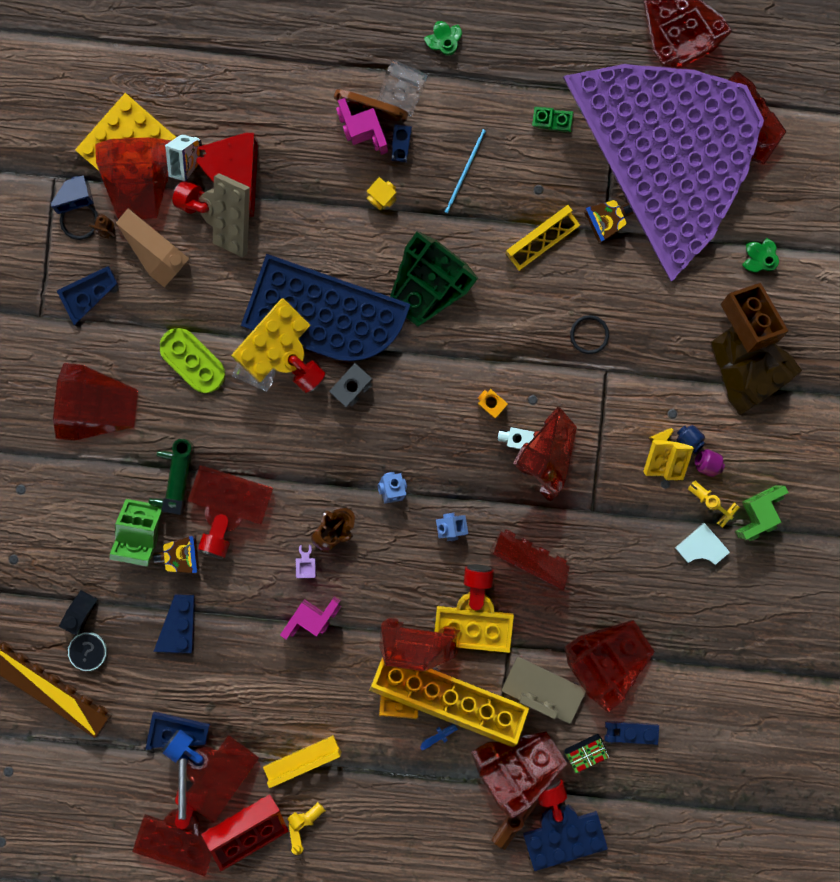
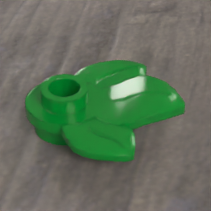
[424,21,462,55]
[742,238,779,273]

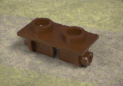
[89,214,116,239]

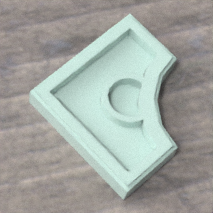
[675,523,730,565]

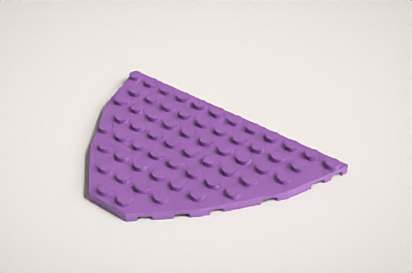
[563,64,764,281]

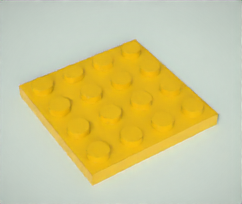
[75,93,177,201]

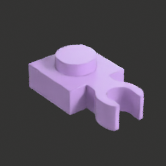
[296,545,316,578]

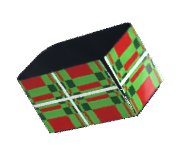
[564,734,609,773]

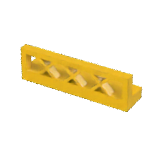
[505,205,580,271]
[263,735,341,788]

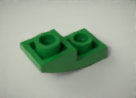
[532,107,574,132]

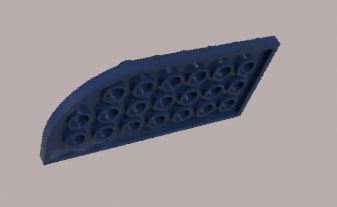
[241,254,411,361]

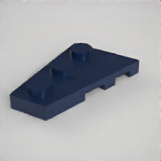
[56,266,118,325]
[153,594,195,653]
[145,712,210,750]

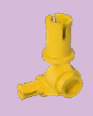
[688,480,740,528]
[287,802,326,855]

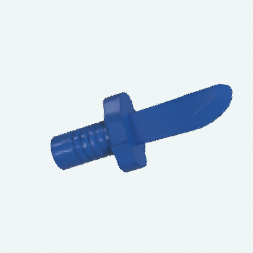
[420,724,458,750]

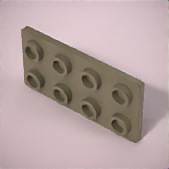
[502,657,586,724]

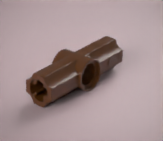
[491,792,538,850]

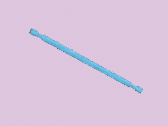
[445,129,486,213]

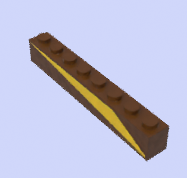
[0,642,112,738]

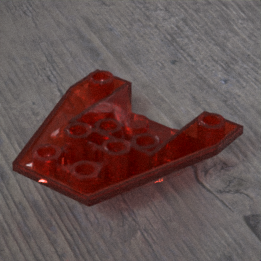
[643,0,732,68]

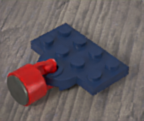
[523,778,608,871]

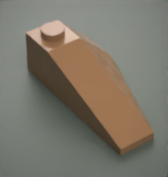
[116,208,189,287]

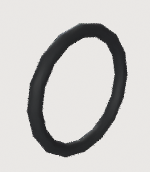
[60,205,98,240]
[570,315,609,354]

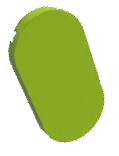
[160,328,225,393]

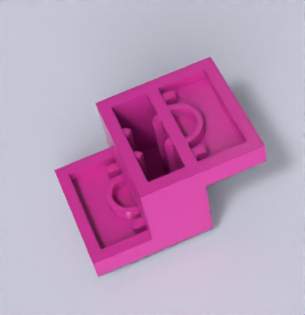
[336,98,388,155]
[280,596,341,639]

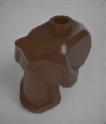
[311,508,355,553]

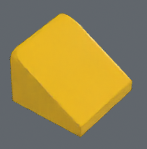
[649,428,674,441]

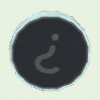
[68,632,107,671]

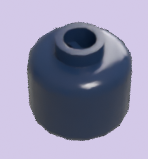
[677,425,706,454]

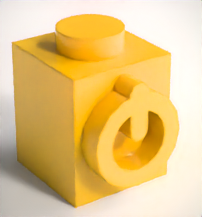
[366,177,397,210]

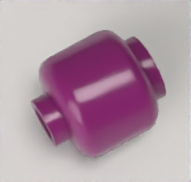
[694,449,725,477]

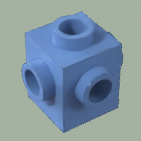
[378,472,407,504]
[436,513,468,541]

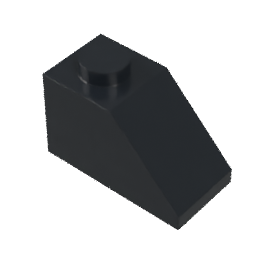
[59,590,98,635]

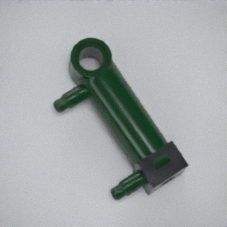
[149,439,194,515]

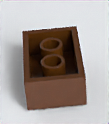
[720,283,788,353]

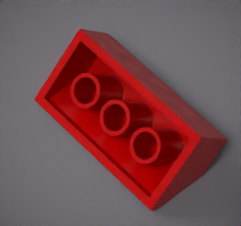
[201,794,289,872]

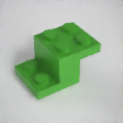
[735,485,789,541]
[110,499,163,567]

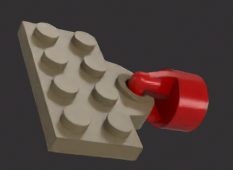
[172,173,250,258]

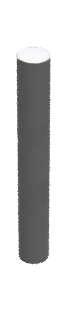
[178,759,187,820]

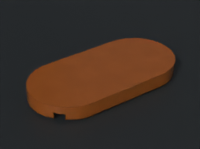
[334,89,409,122]

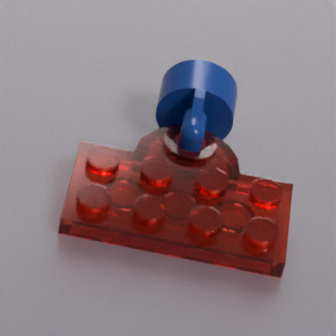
[162,730,259,823]

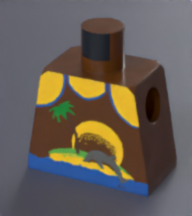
[584,200,633,244]
[153,535,200,573]

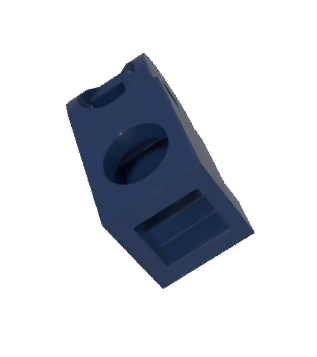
[392,125,412,163]

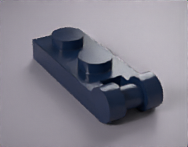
[604,721,659,745]

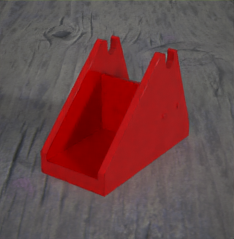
[196,132,258,217]

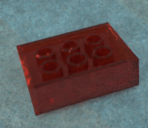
[490,529,570,590]

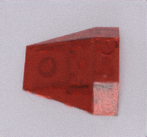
[95,137,172,220]
[53,363,138,441]
[513,407,577,501]
[565,620,655,712]
[471,731,567,819]

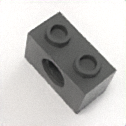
[329,363,373,407]

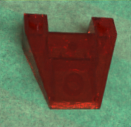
[379,618,460,671]

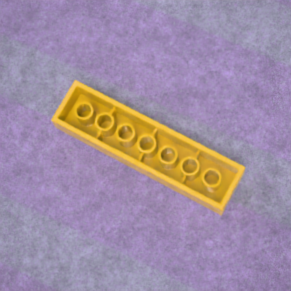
[369,651,529,747]

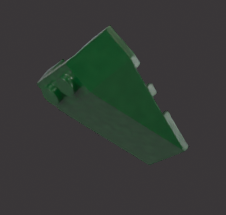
[390,231,478,327]

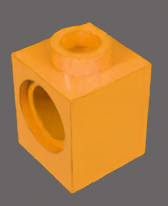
[478,389,508,419]

